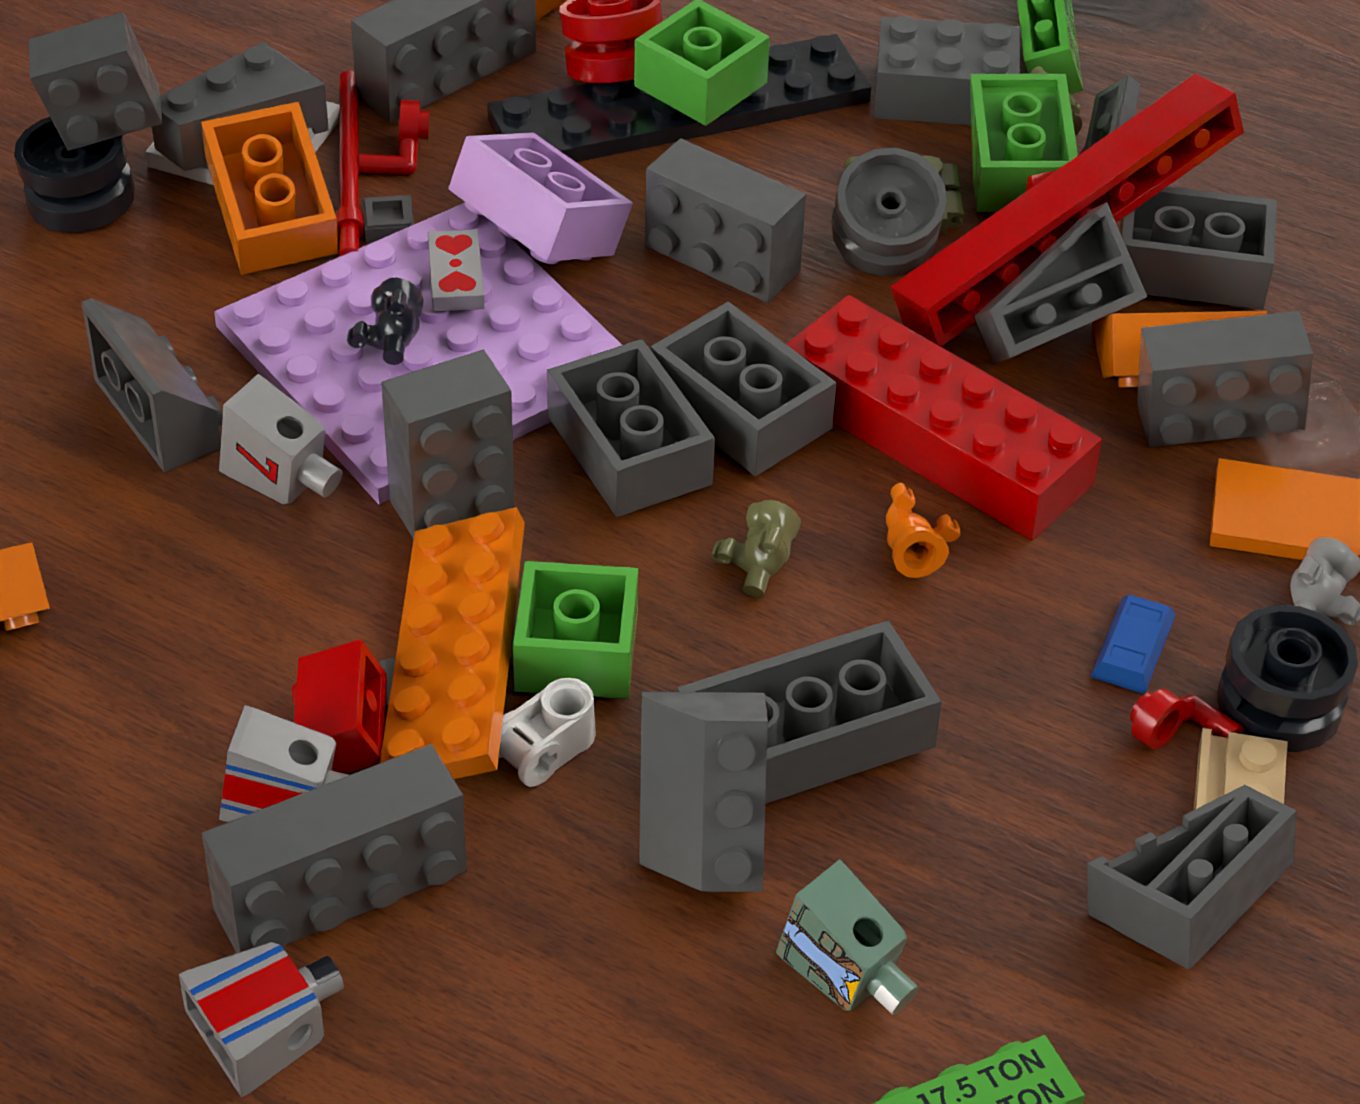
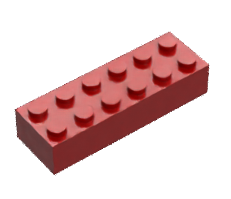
[786,295,1102,541]

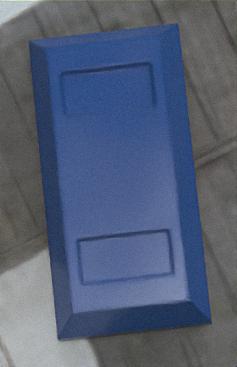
[1091,594,1176,694]

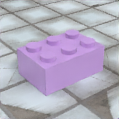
[448,133,633,264]

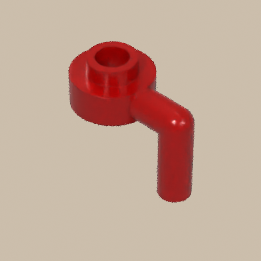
[359,99,430,175]
[1130,688,1244,750]

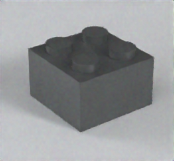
[28,12,162,151]

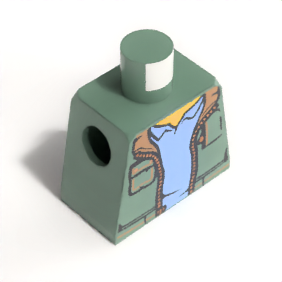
[776,859,919,1015]

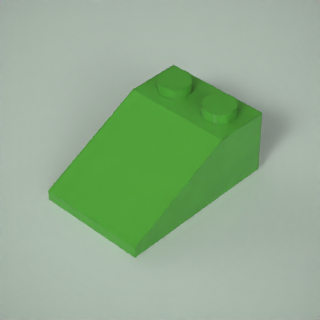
[970,74,1078,213]

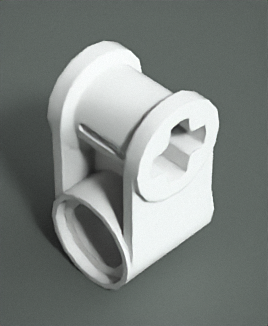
[499,678,596,787]

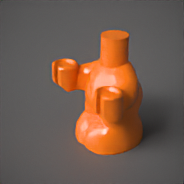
[886,483,960,578]

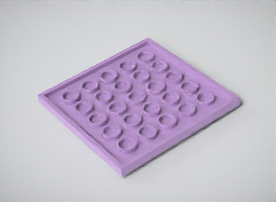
[214,203,622,504]

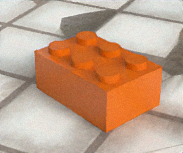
[201,102,338,275]

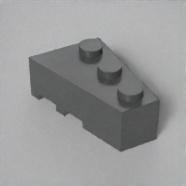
[1087,785,1297,970]

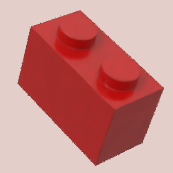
[292,639,387,774]

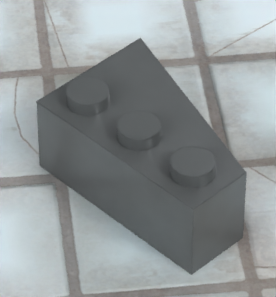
[152,41,329,171]
[974,202,1147,363]

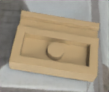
[1194,728,1288,810]

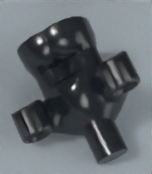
[347,277,424,365]

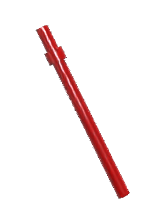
[335,70,364,257]

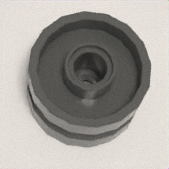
[831,147,947,277]

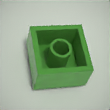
[634,0,770,126]
[513,561,638,699]

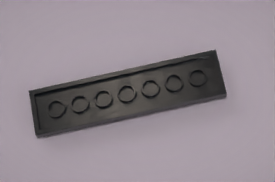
[487,34,871,162]

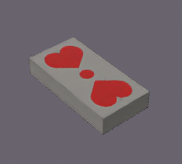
[428,229,485,312]

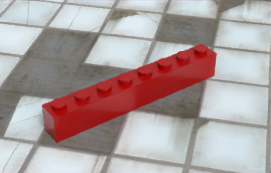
[890,74,1244,347]

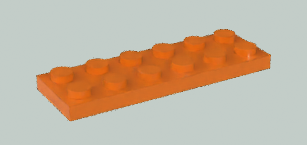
[380,507,525,779]

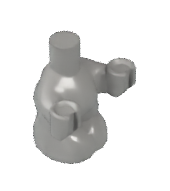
[1290,537,1360,625]

